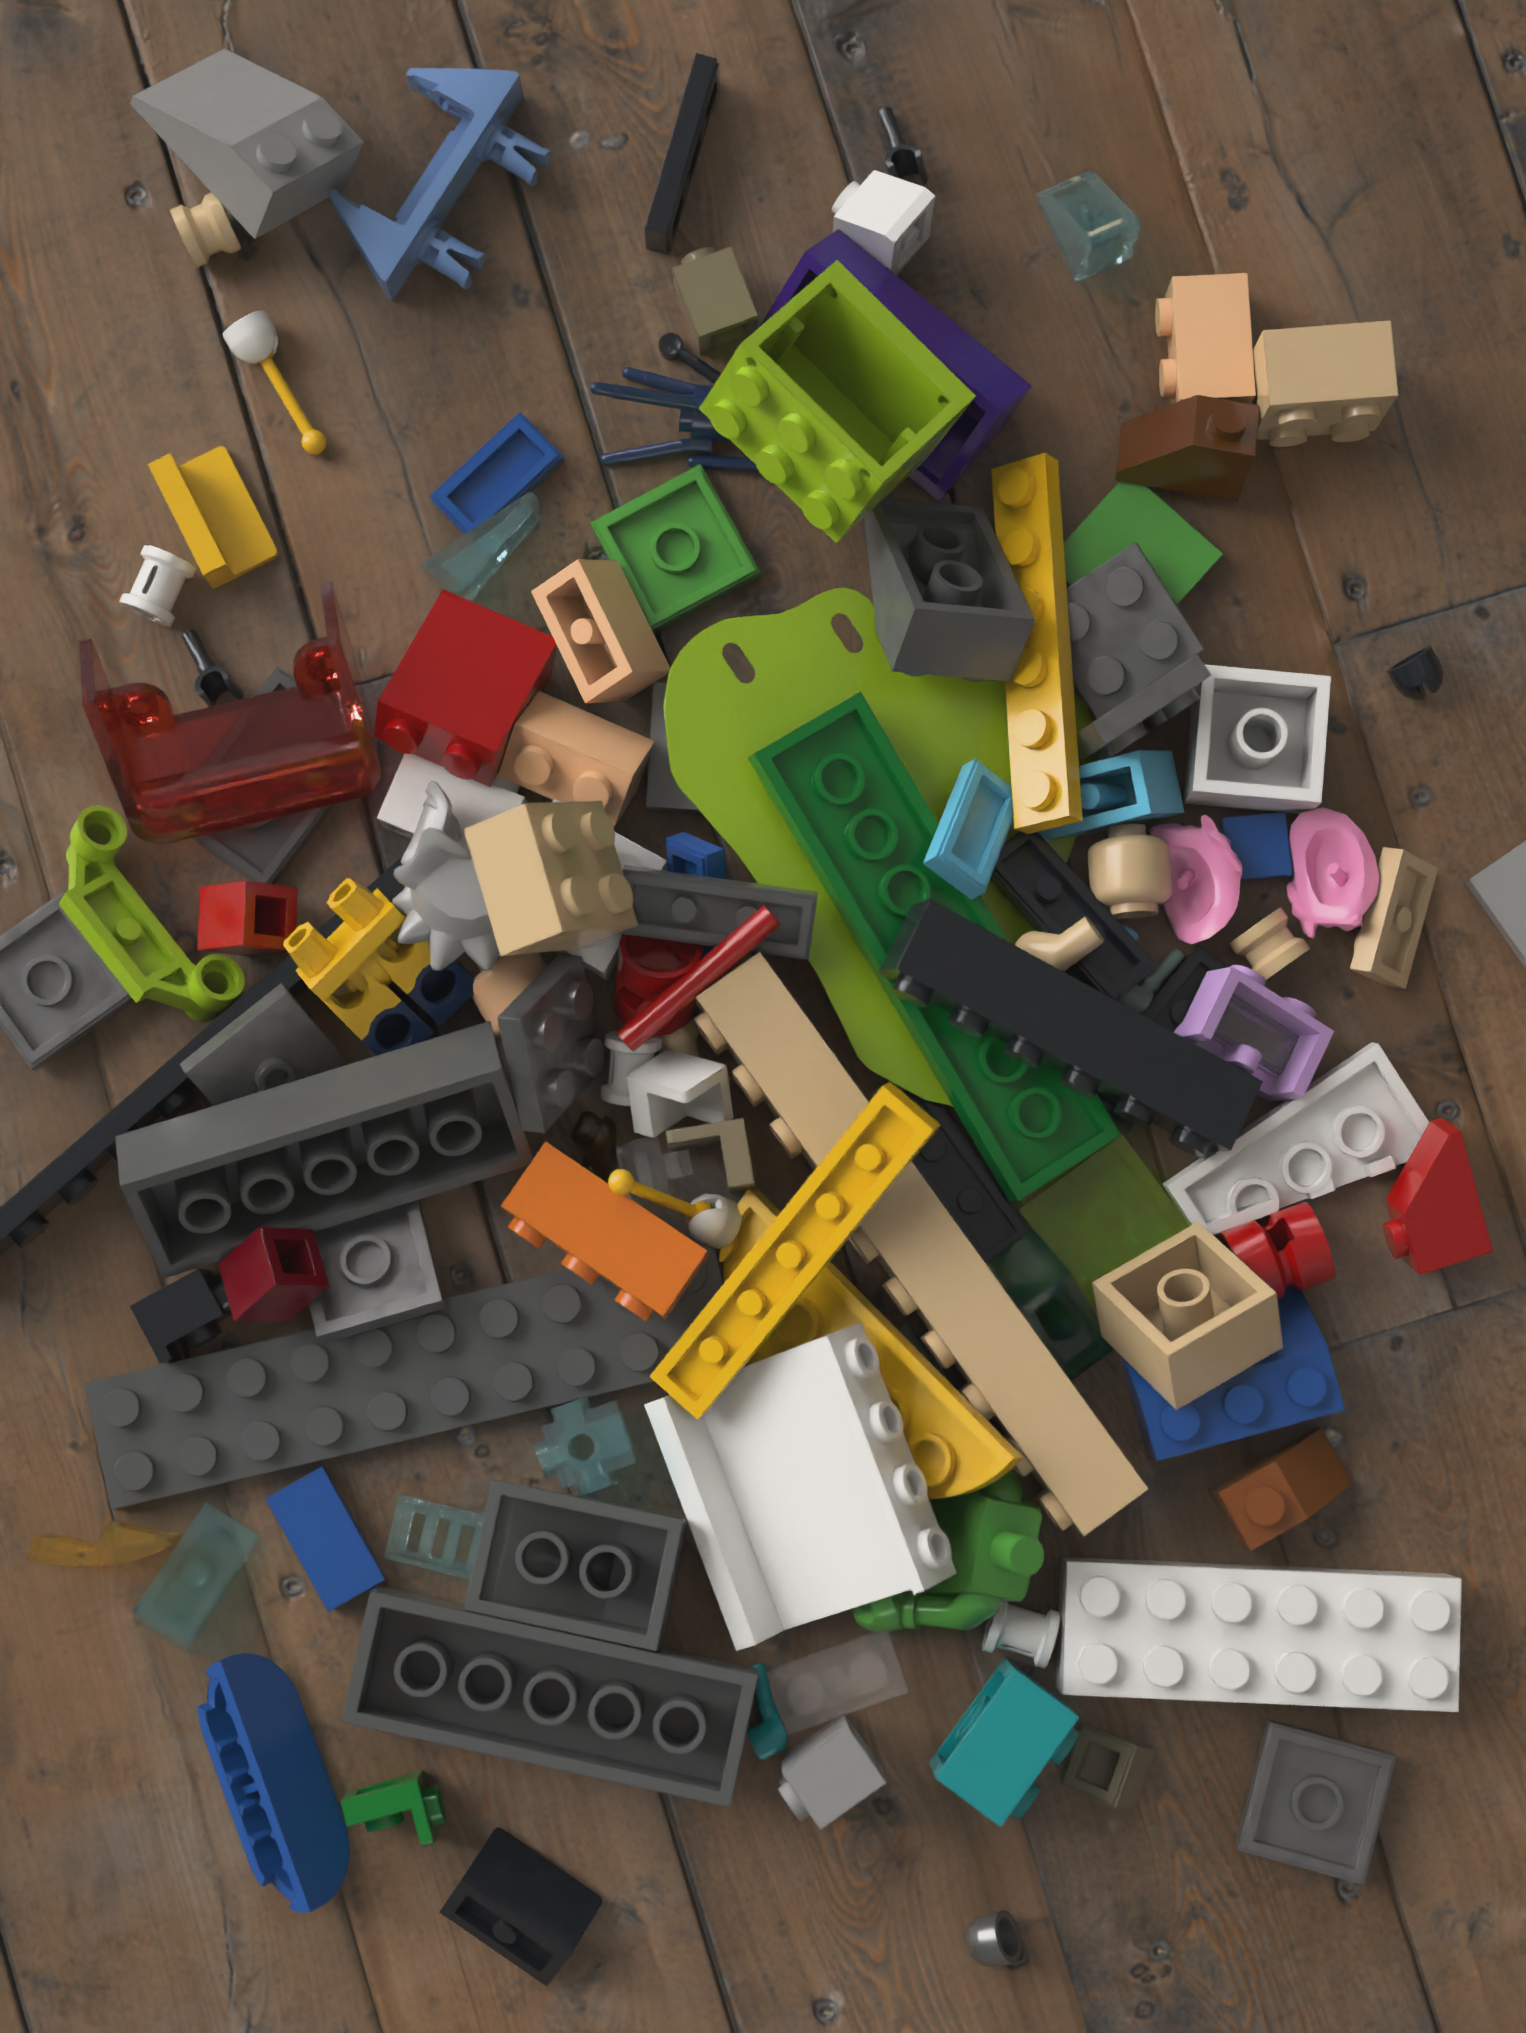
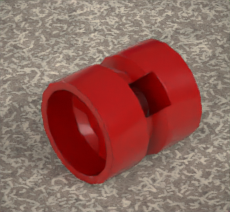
[613,934,703,1036]
[1219,1201,1336,1300]

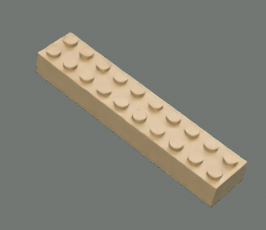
[693,952,1148,1536]

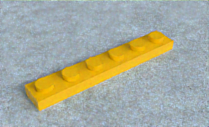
[991,453,1083,834]
[649,1082,940,1420]

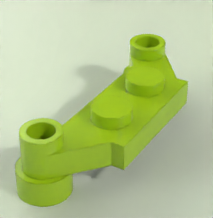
[58,805,245,1022]

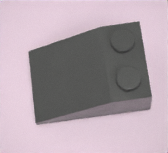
[864,497,1035,681]
[464,1479,688,1651]

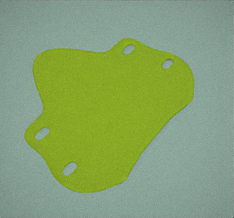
[663,587,1098,1106]

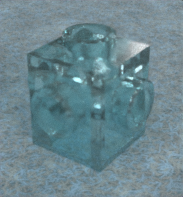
[534,1397,638,1496]

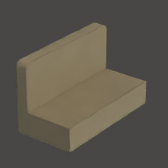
[666,1118,754,1193]

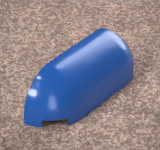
[198,1653,349,1913]

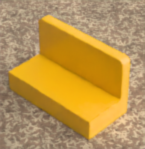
[148,446,279,589]

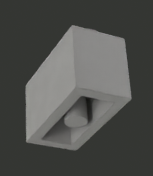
[778,1712,886,1830]

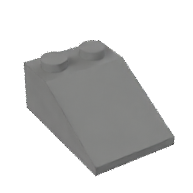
[130,48,364,239]

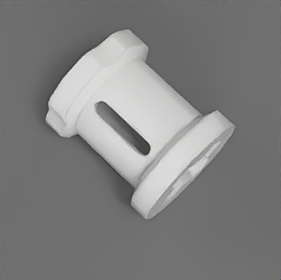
[119,545,197,627]
[600,1030,662,1106]
[982,1602,1061,1669]

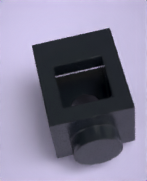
[130,1269,232,1363]

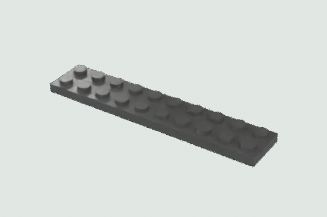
[84,1239,723,1510]

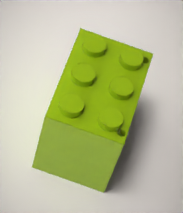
[699,260,976,543]

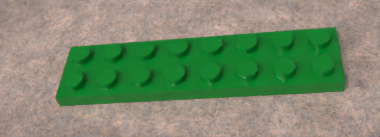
[748,691,1121,1203]

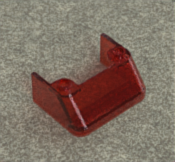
[79,581,381,844]

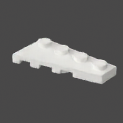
[1162,1042,1429,1235]

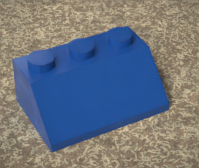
[1118,1286,1346,1461]

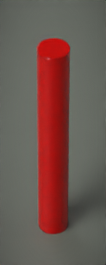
[617,904,782,1051]

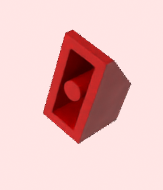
[1383,1117,1493,1275]

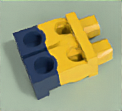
[283,878,475,1056]

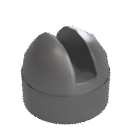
[965,1910,1021,1967]

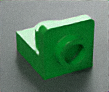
[340,1770,446,1847]

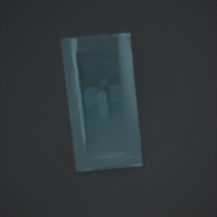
[1036,170,1141,282]

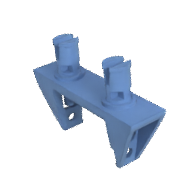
[328,68,552,301]

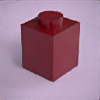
[218,1227,329,1323]

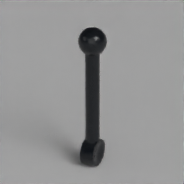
[658,333,721,384]

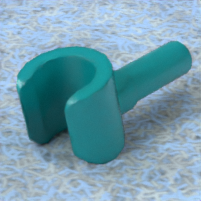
[746,1663,789,1760]

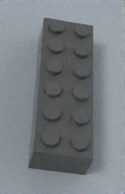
[115,1021,534,1278]
[341,1586,758,1807]

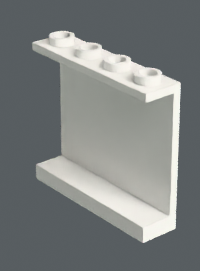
[644,1322,957,1651]

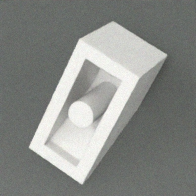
[832,170,935,275]

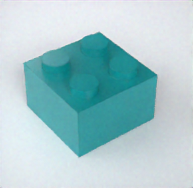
[929,1657,1080,1827]

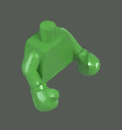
[850,1469,1044,1633]

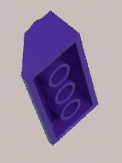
[759,229,1032,502]

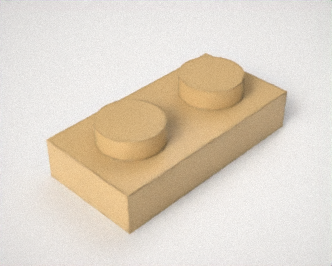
[1350,847,1438,989]

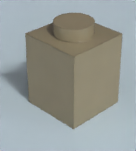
[672,247,758,355]

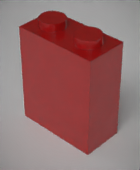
[374,589,557,787]

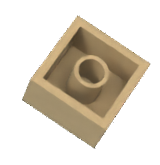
[1252,320,1398,447]
[464,801,638,956]
[1092,1222,1283,1410]

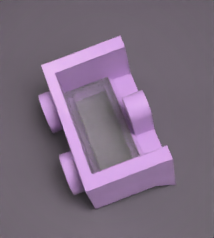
[1174,965,1334,1102]

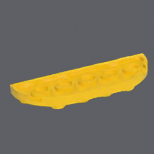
[718,1189,1024,1499]

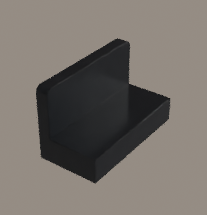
[439,1827,602,1987]

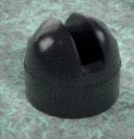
[1386,646,1443,700]

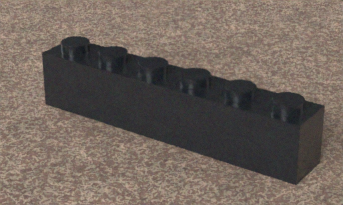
[878,899,1263,1157]

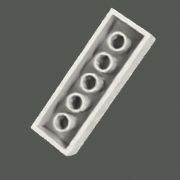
[1056,1557,1462,1712]

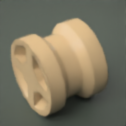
[170,192,242,268]
[1229,907,1311,980]

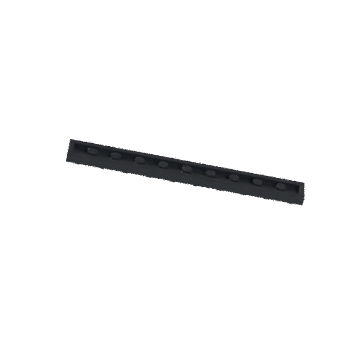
[0,856,405,1267]

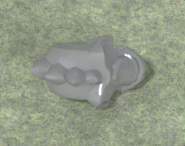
[392,781,500,971]

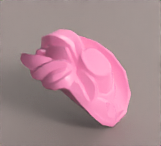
[1286,807,1380,938]
[1149,815,1243,945]

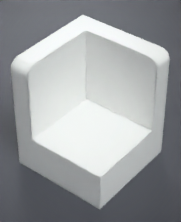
[626,1049,733,1138]

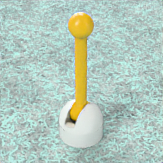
[222,310,327,455]
[608,1169,742,1249]

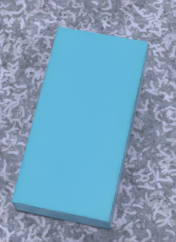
[923,759,1014,900]

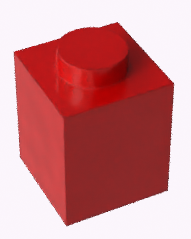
[197,880,298,957]

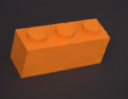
[501,1141,709,1322]

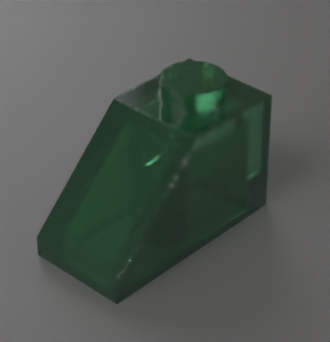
[986,1229,1115,1381]

